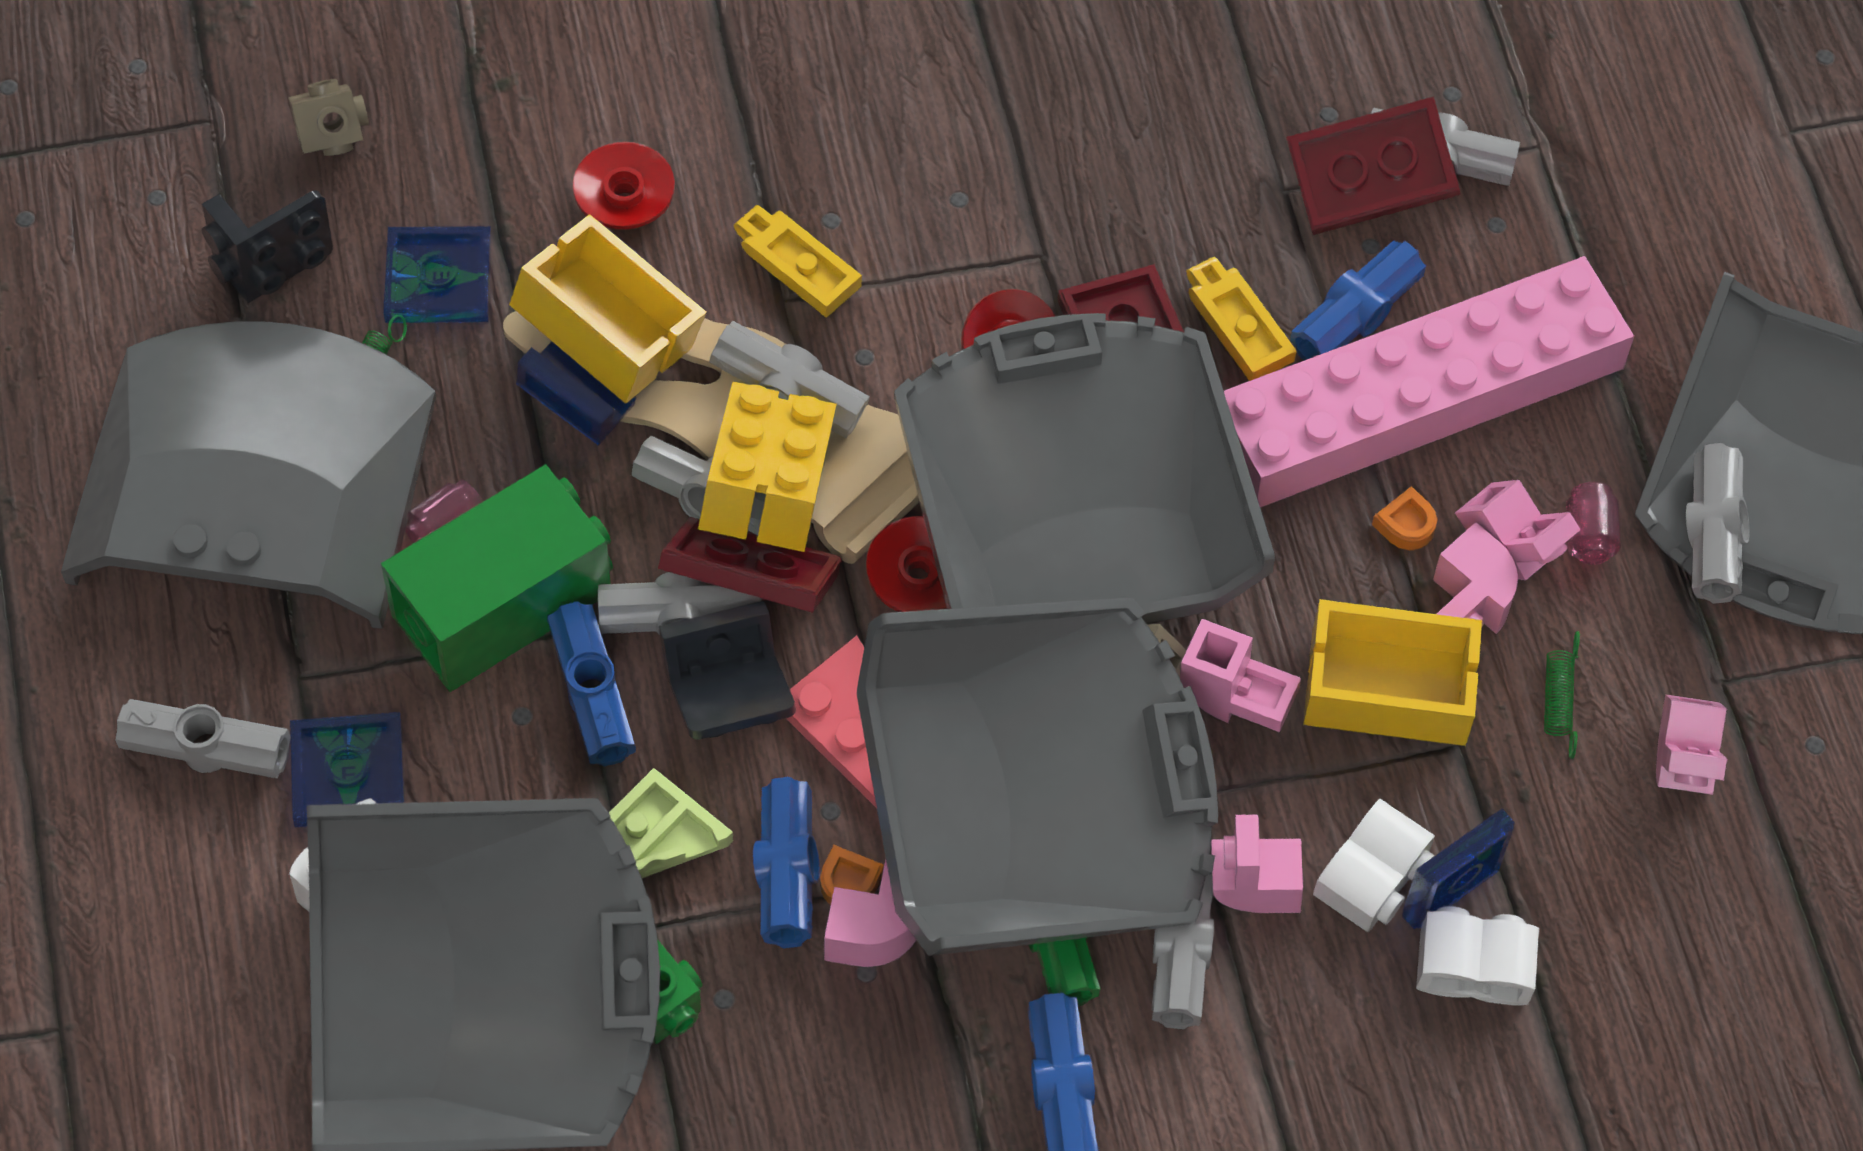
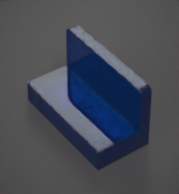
[516,341,636,446]

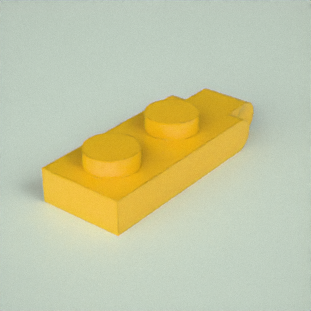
[734,205,862,318]
[1186,257,1297,381]

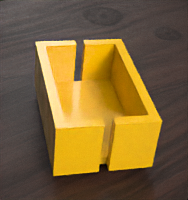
[509,214,707,404]
[698,382,836,552]
[1303,600,1482,746]

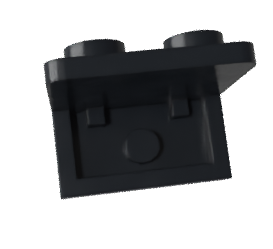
[201,190,333,303]
[659,601,796,740]

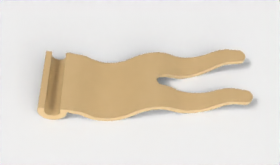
[503,311,920,564]

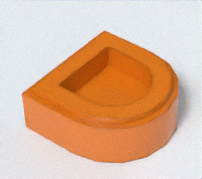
[1372,486,1437,550]
[820,845,884,905]

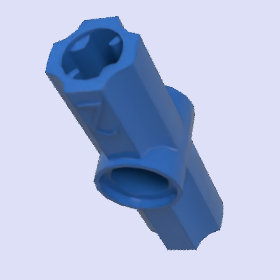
[1290,240,1426,361]
[547,602,636,767]
[753,777,820,948]
[1028,993,1099,1151]

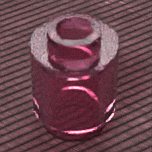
[405,479,483,544]
[1566,482,1621,565]

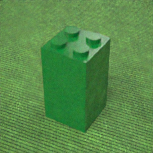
[381,464,613,692]

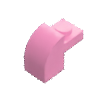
[1455,480,1581,580]
[1433,522,1518,634]
[1180,619,1301,732]
[1656,694,1727,795]
[1211,815,1303,913]
[824,859,916,967]

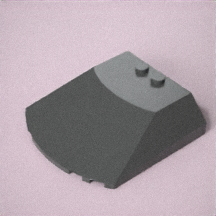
[1635,272,1863,634]
[894,313,1275,624]
[61,322,436,629]
[856,597,1218,956]
[307,798,660,1151]

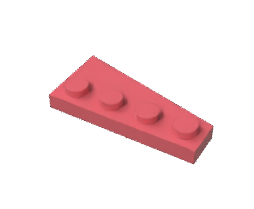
[786,635,877,808]

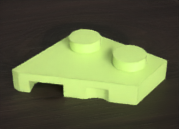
[609,768,733,878]

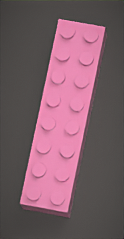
[1224,256,1634,508]

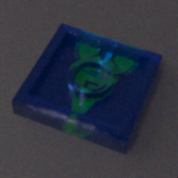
[384,226,492,323]
[290,712,405,828]
[1402,809,1515,929]

